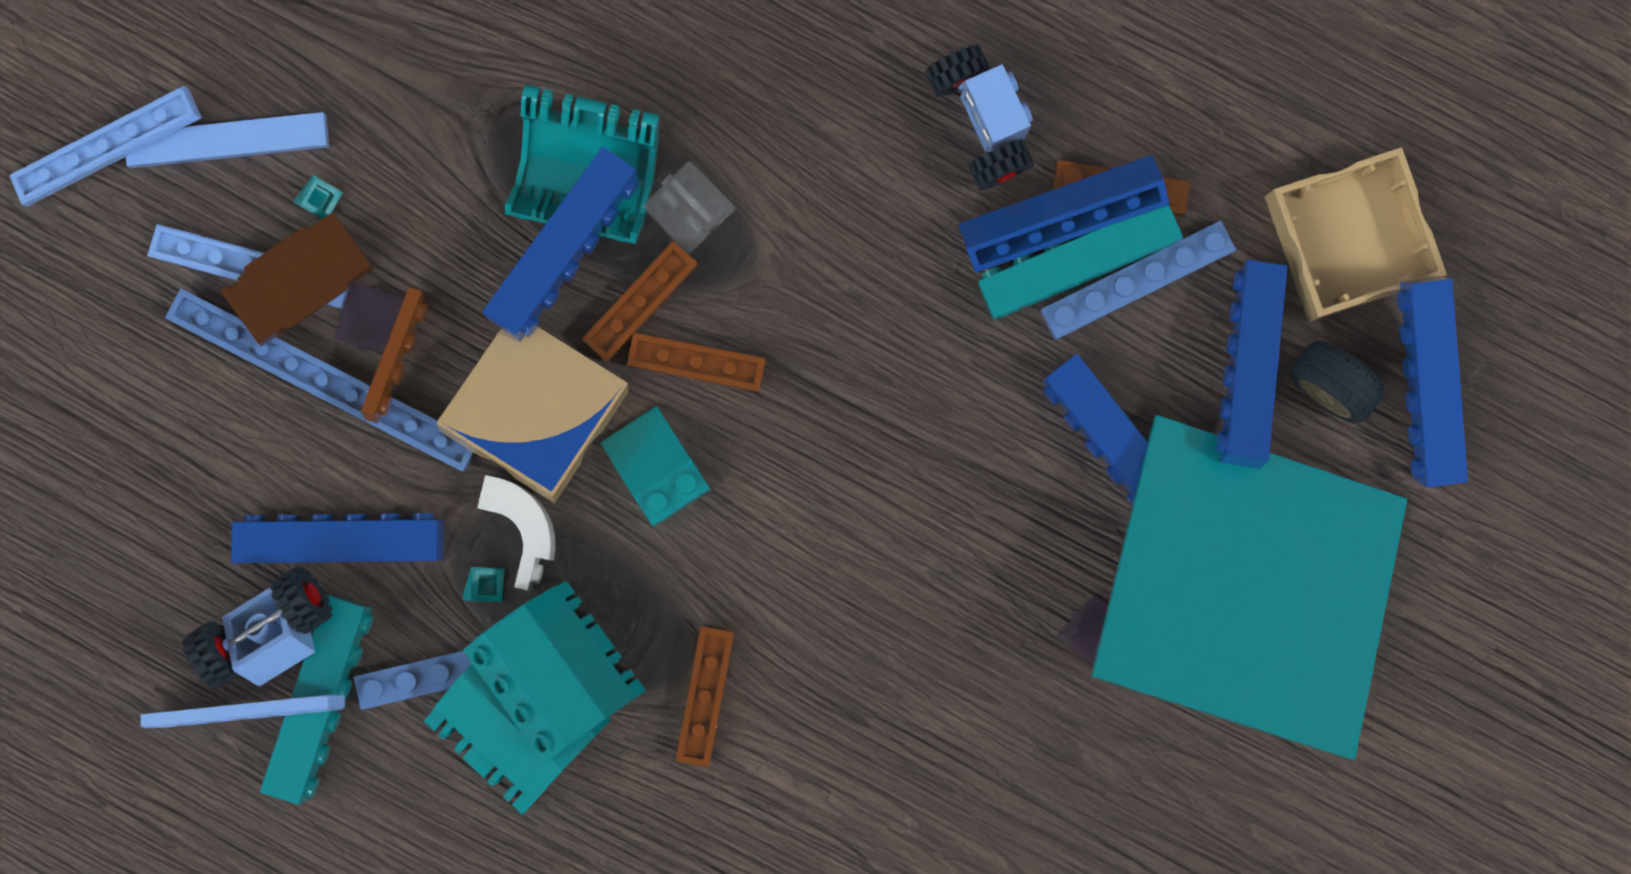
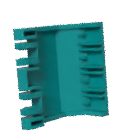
[505,84,660,244]
[463,581,646,764]
[424,664,612,815]

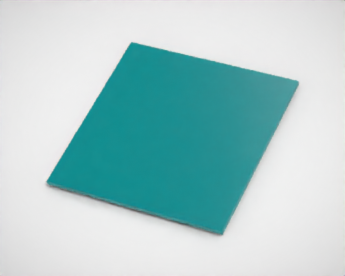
[1091,415,1408,760]

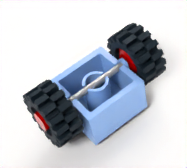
[925,44,1034,191]
[182,566,333,689]

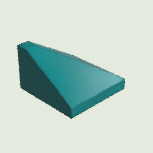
[293,175,343,219]
[463,567,505,602]

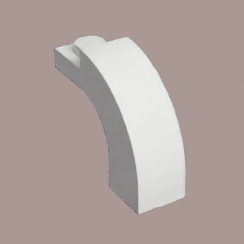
[477,475,555,591]

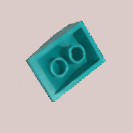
[601,406,712,527]

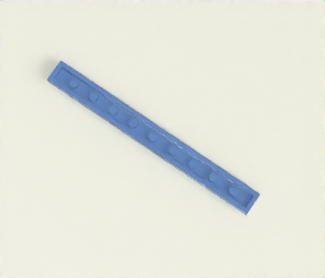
[165,289,475,472]

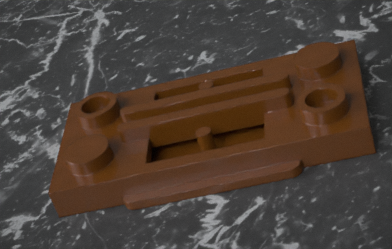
[220,212,374,347]

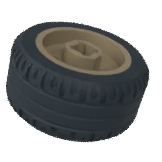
[1290,341,1385,423]

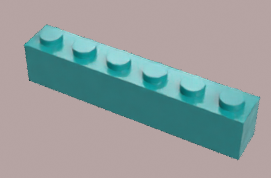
[978,205,1183,321]
[260,594,374,805]

